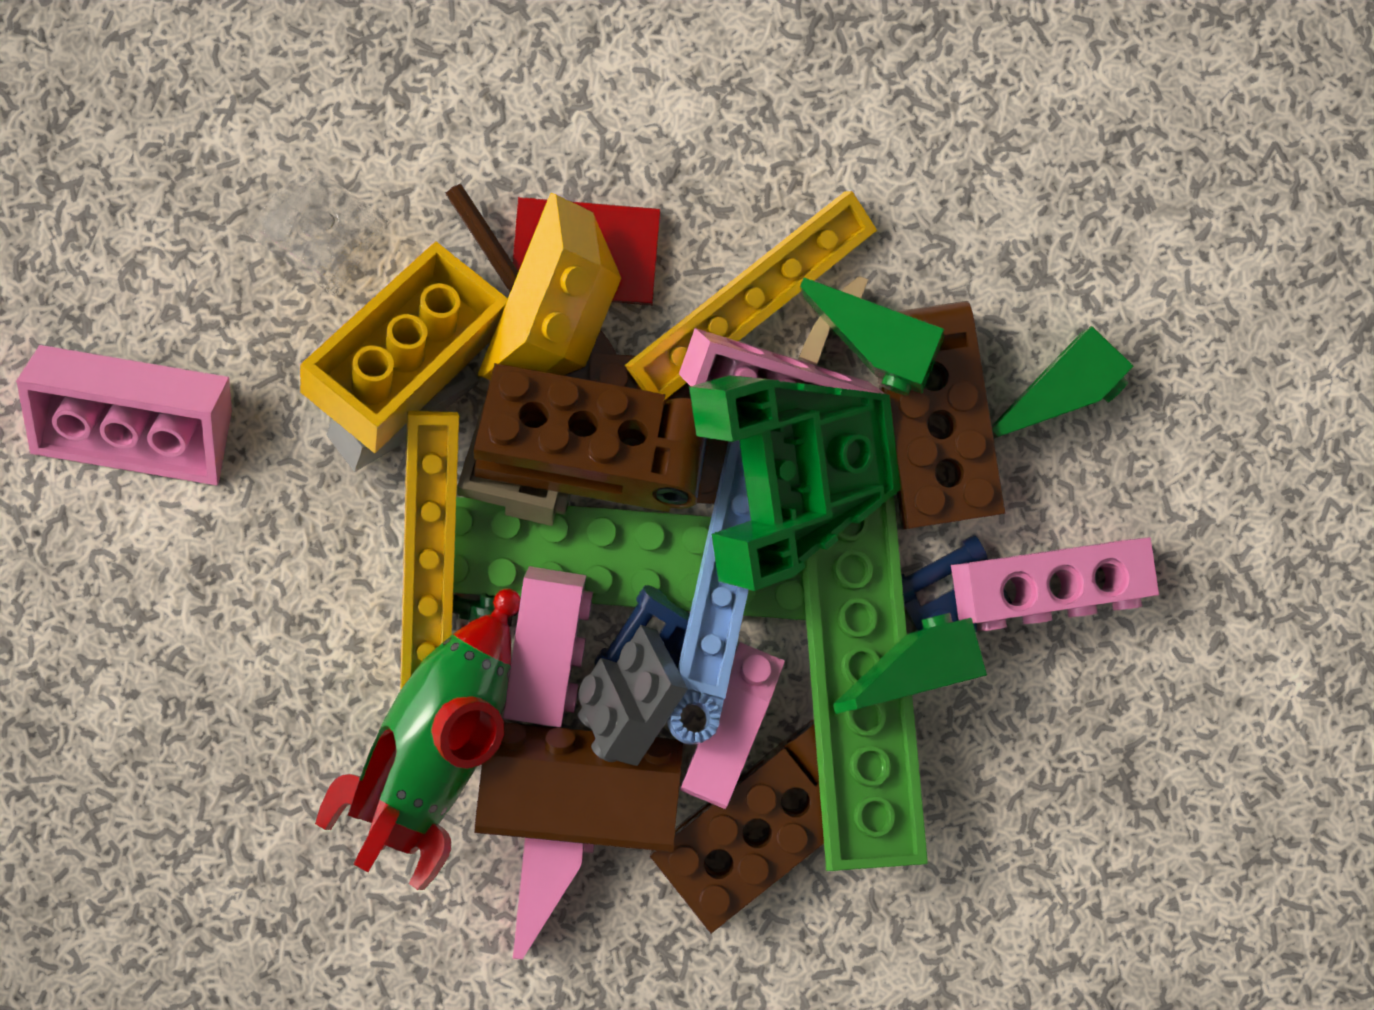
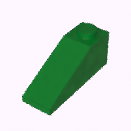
[800,278,944,396]
[991,326,1134,439]
[833,613,987,714]

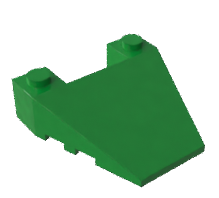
[689,375,901,591]

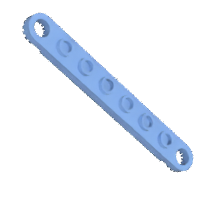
[667,440,751,745]

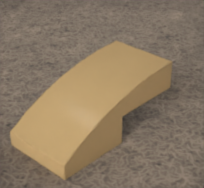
[798,276,868,365]

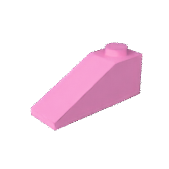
[680,642,785,809]
[513,838,595,960]

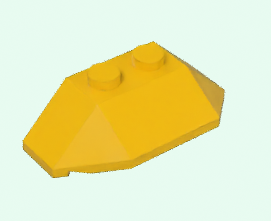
[477,193,621,380]

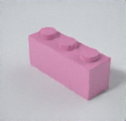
[503,566,593,728]

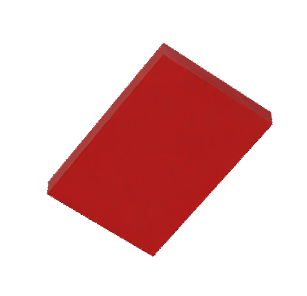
[513,197,661,306]

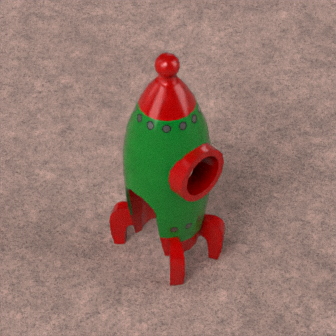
[315,588,521,890]

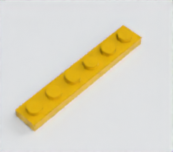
[625,191,877,400]
[400,411,459,690]

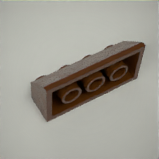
[475,723,683,852]

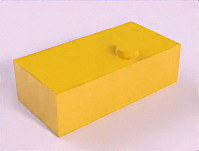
[300,241,508,453]

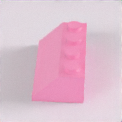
[16,345,232,485]

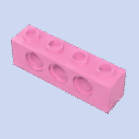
[679,328,885,394]
[951,537,1159,631]

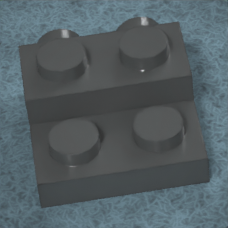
[577,625,688,766]

